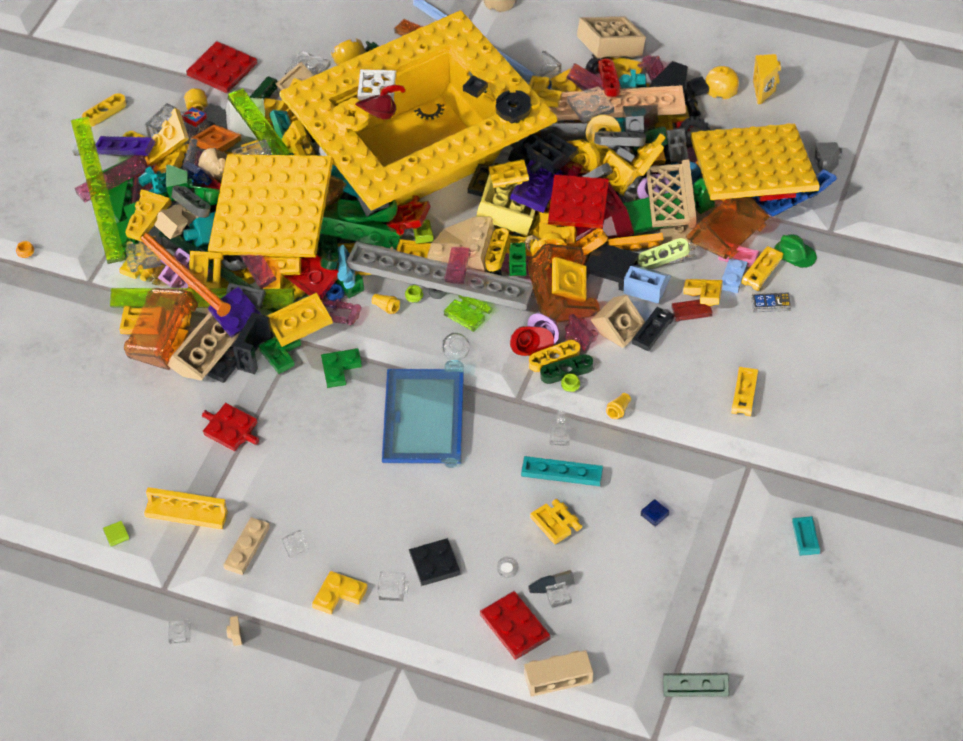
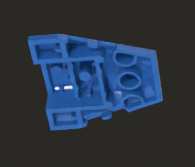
[751,169,837,217]

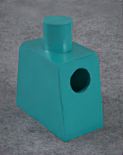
[183,211,216,249]

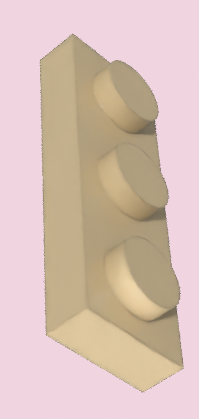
[223,517,270,575]

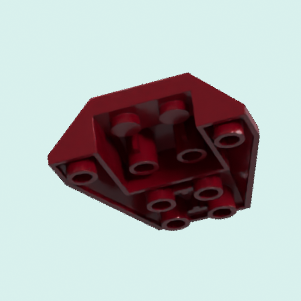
[559,183,634,247]

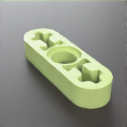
[638,238,690,269]

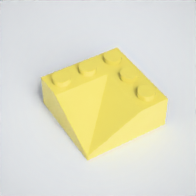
[476,173,535,235]

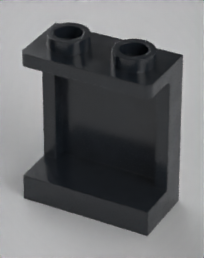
[583,244,638,291]
[233,312,273,375]

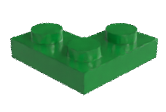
[259,337,301,374]
[321,348,362,388]

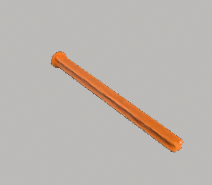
[141,233,231,317]

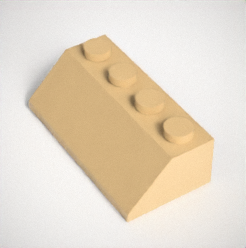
[168,312,241,380]

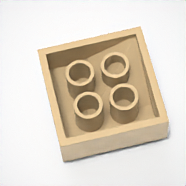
[577,16,646,59]
[427,217,495,272]

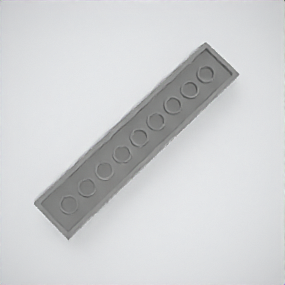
[347,242,535,311]

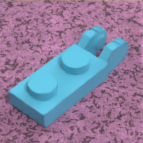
[337,245,355,289]

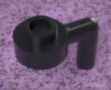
[585,53,606,75]

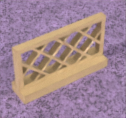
[646,160,696,228]

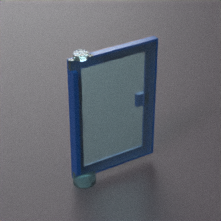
[382,360,464,468]

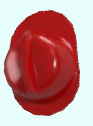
[510,326,554,356]

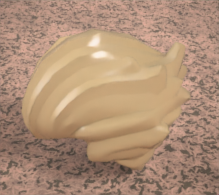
[199,147,227,182]

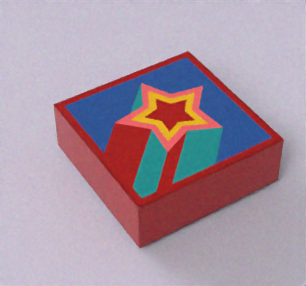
[182,107,207,127]

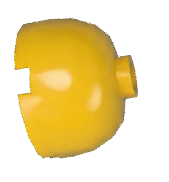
[331,39,366,65]
[705,66,739,99]

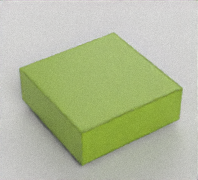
[103,520,129,547]

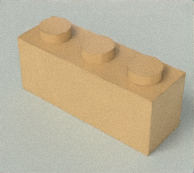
[524,650,593,697]

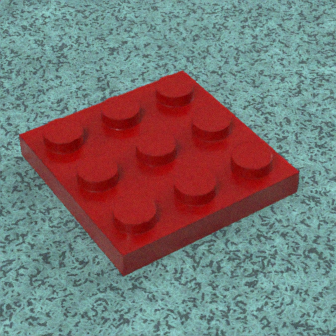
[186,41,257,94]
[548,175,609,229]

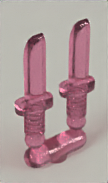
[321,298,362,326]

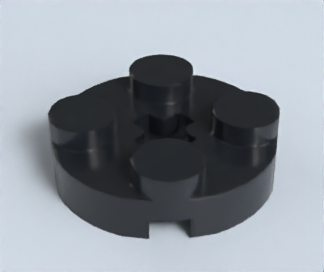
[495,90,532,124]

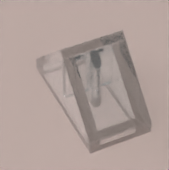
[540,51,561,79]

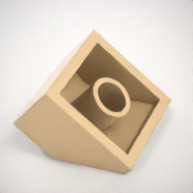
[591,295,645,348]

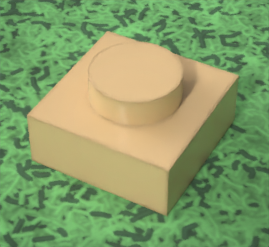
[227,616,242,646]

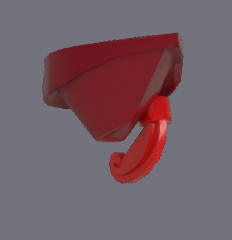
[355,85,406,120]

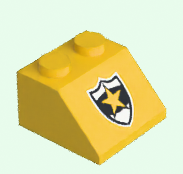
[753,54,781,104]

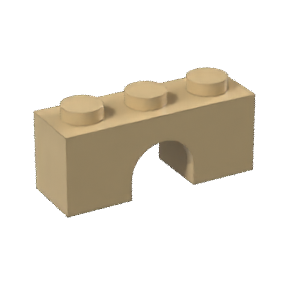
[155,204,198,239]

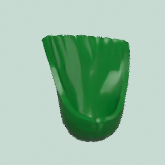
[337,199,398,223]

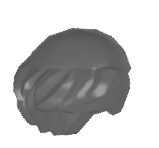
[222,255,250,271]

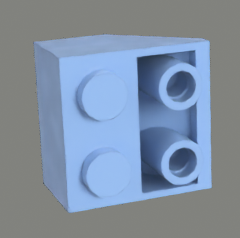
[624,265,671,304]

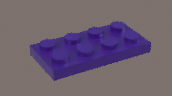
[510,160,565,213]

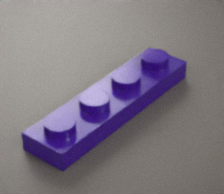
[93,136,155,156]

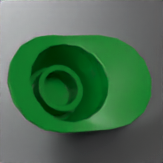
[190,186,220,206]
[774,234,817,268]

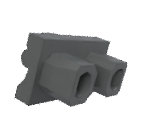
[666,128,688,163]

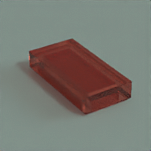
[671,299,712,322]

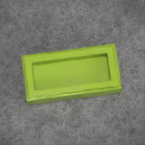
[413,219,434,244]

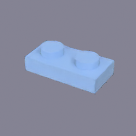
[722,258,748,293]

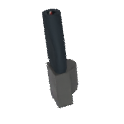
[528,570,575,593]

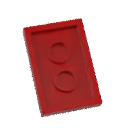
[480,591,550,660]

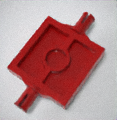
[386,196,431,235]
[202,402,259,451]

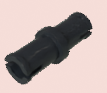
[684,89,701,117]

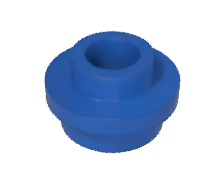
[326,284,344,301]

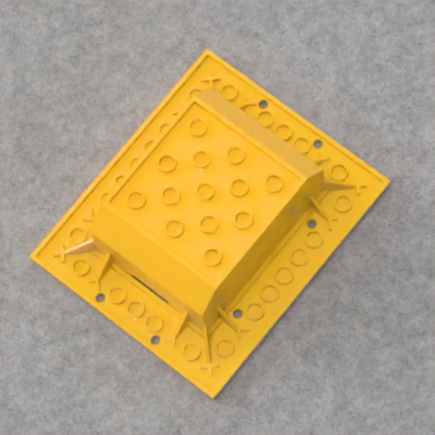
[280,10,557,211]

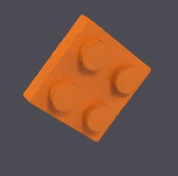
[191,124,241,152]

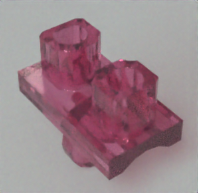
[565,314,598,351]

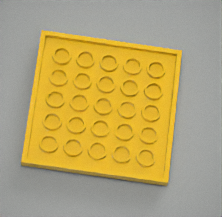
[691,123,819,200]
[208,154,333,257]

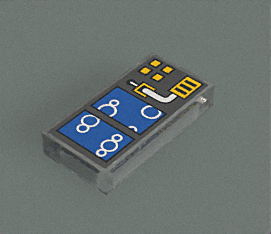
[751,292,791,312]

